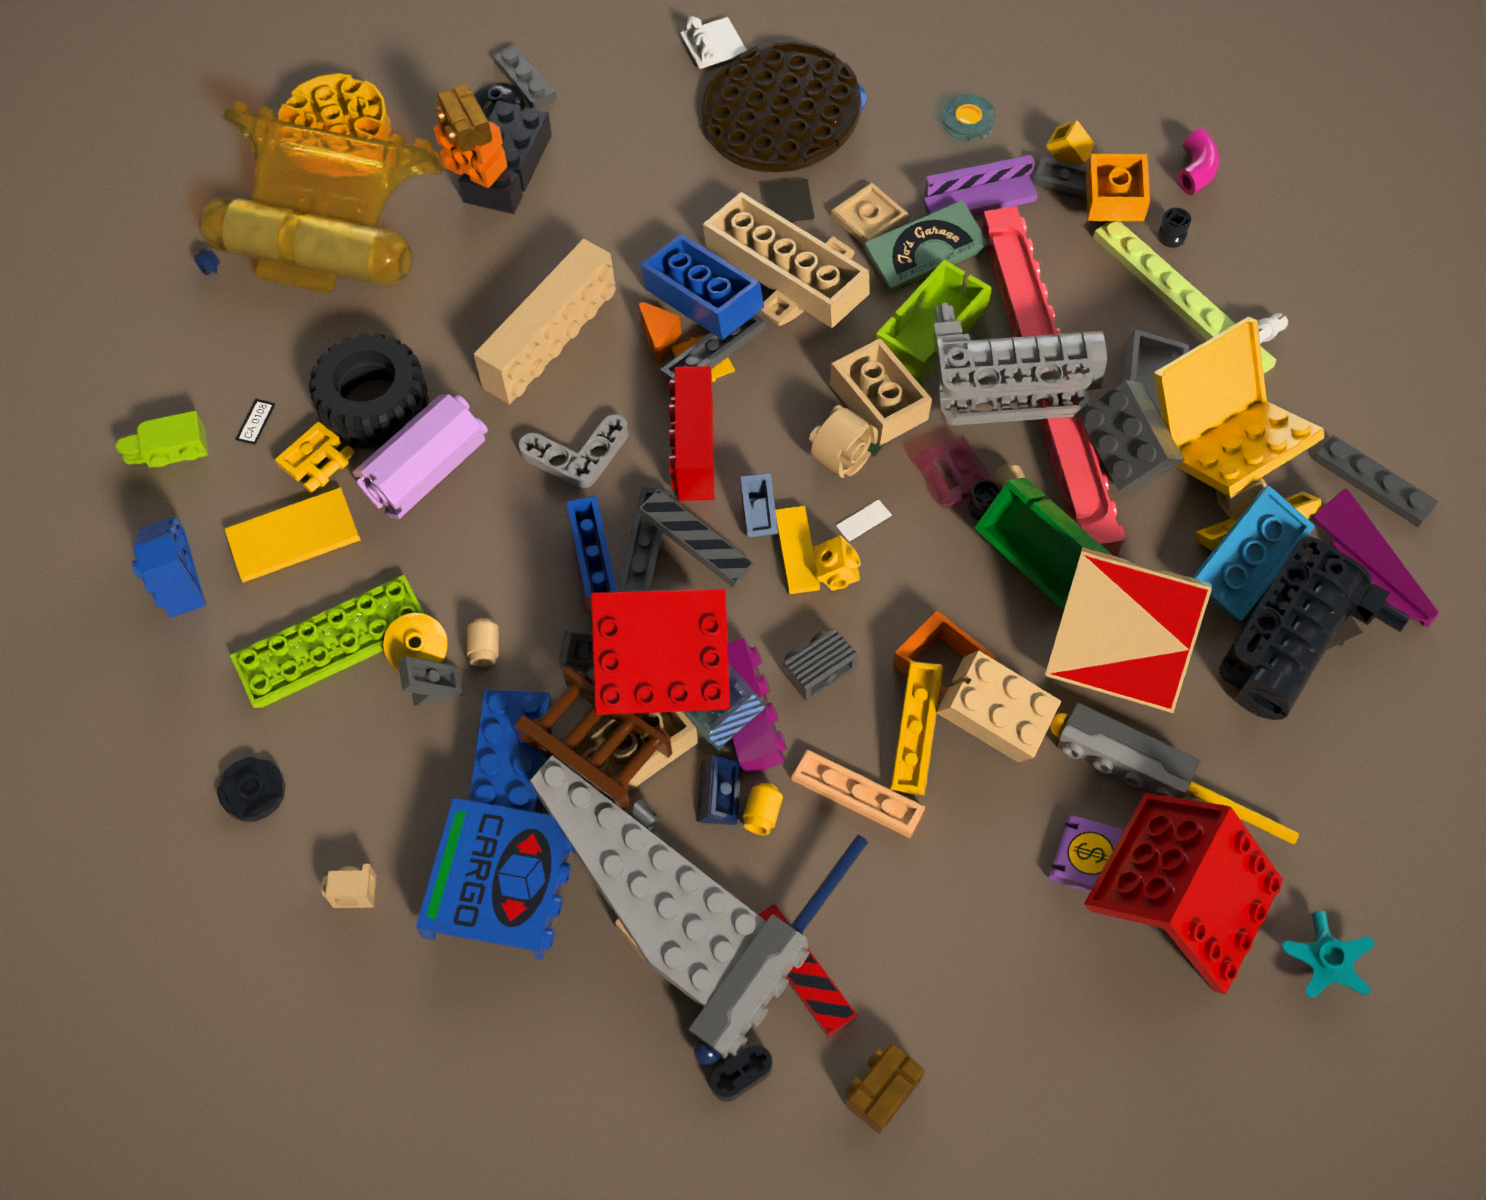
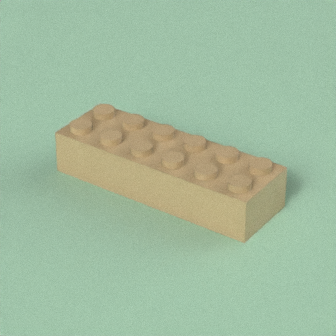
[703,192,870,328]
[474,238,616,405]

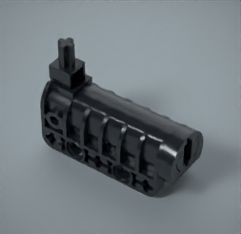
[1219,536,1410,720]

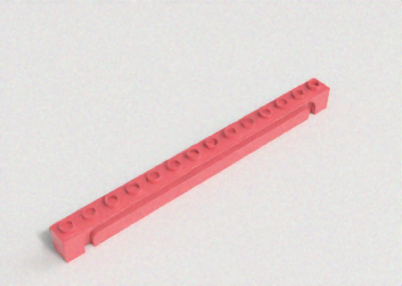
[981,206,1125,556]

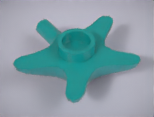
[1282,911,1374,998]

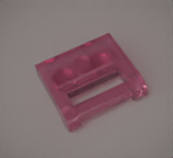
[915,436,991,508]

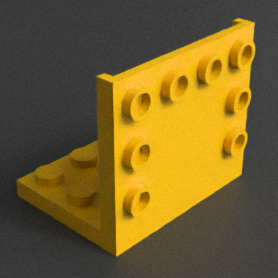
[1154,316,1324,497]

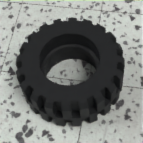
[309,333,429,448]

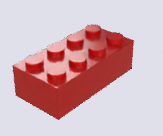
[669,366,715,501]

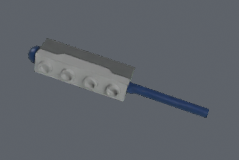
[689,835,868,1065]

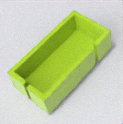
[876,259,992,383]

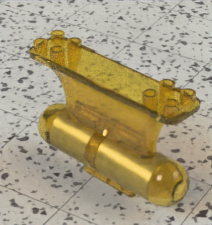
[199,101,443,293]

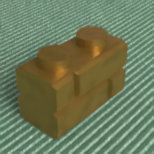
[434,83,492,152]
[845,1043,926,1134]

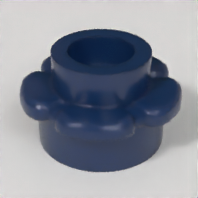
[194,249,220,275]

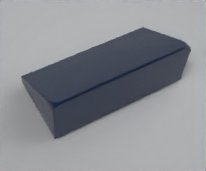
[697,754,741,825]

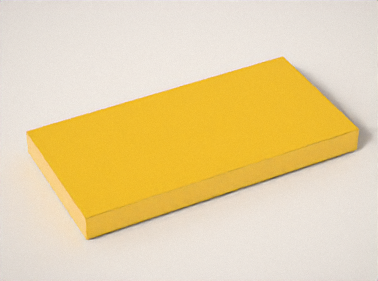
[224,487,361,583]

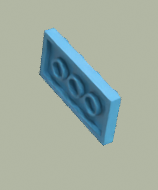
[1192,485,1315,622]

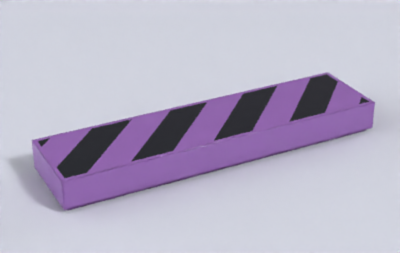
[924,155,1035,197]

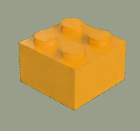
[1086,154,1150,221]

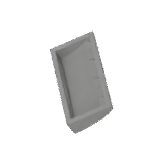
[1122,329,1190,414]

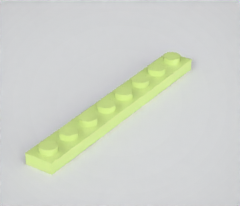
[1093,221,1276,374]

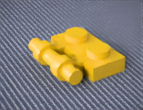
[275,421,355,493]

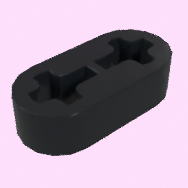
[710,1045,772,1101]

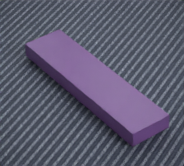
[923,174,1038,216]

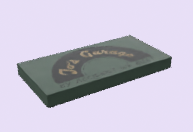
[864,200,990,292]

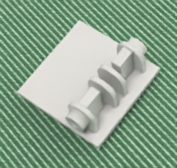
[680,16,747,69]

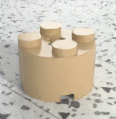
[809,405,878,478]

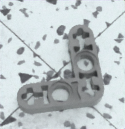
[519,415,628,488]

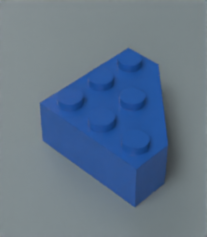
[132,516,206,618]

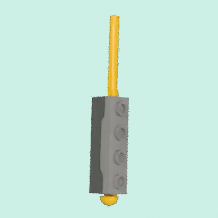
[1050,703,1300,845]

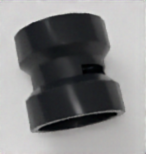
[1158,208,1192,248]
[968,480,1001,521]

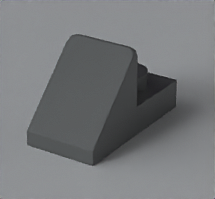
[398,656,463,706]

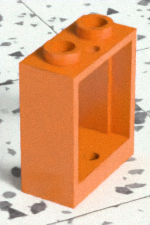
[893,610,996,704]

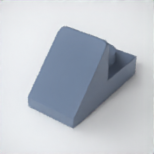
[740,472,778,538]

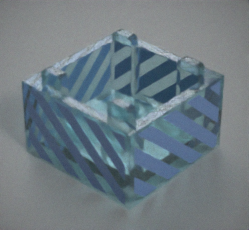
[683,662,767,750]

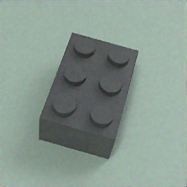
[1078,380,1184,492]

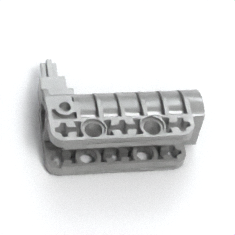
[933,302,1107,425]

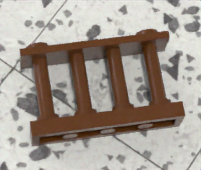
[515,667,672,811]

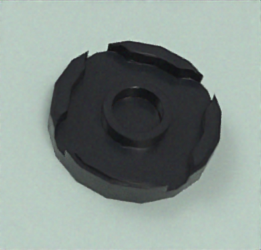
[217,757,286,822]

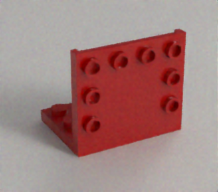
[585,589,730,715]
[1084,793,1283,994]

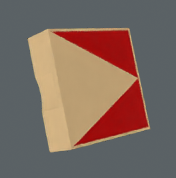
[1045,547,1212,713]

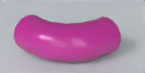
[1177,128,1220,195]

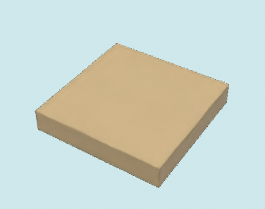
[831,183,909,245]

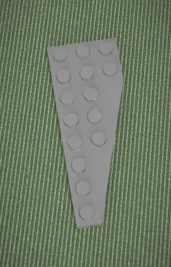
[530,755,766,1008]

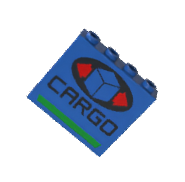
[416,798,575,960]

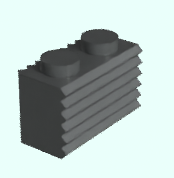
[783,628,858,701]

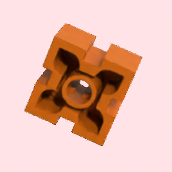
[434,121,508,189]

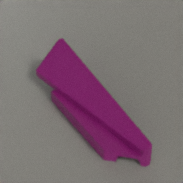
[1312,489,1439,627]

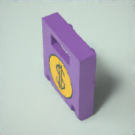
[1049,815,1124,892]

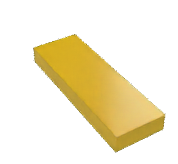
[775,506,820,594]

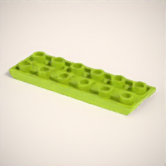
[230,575,424,708]

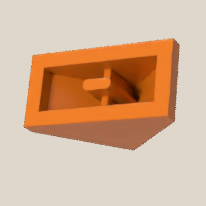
[638,302,681,365]

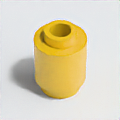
[743,783,783,835]

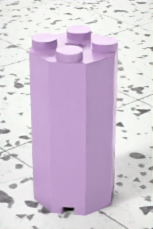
[352,394,488,519]

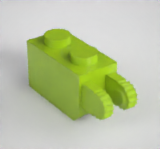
[115,411,208,468]

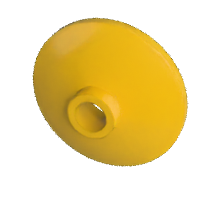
[383,613,448,671]

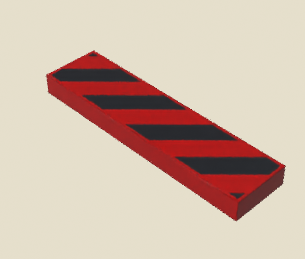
[758,903,857,1037]

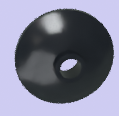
[474,83,524,120]

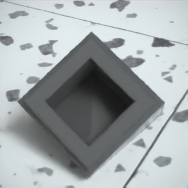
[559,630,593,668]

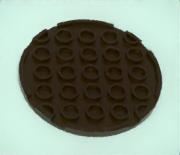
[701,41,861,173]

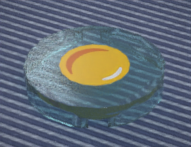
[941,94,996,141]

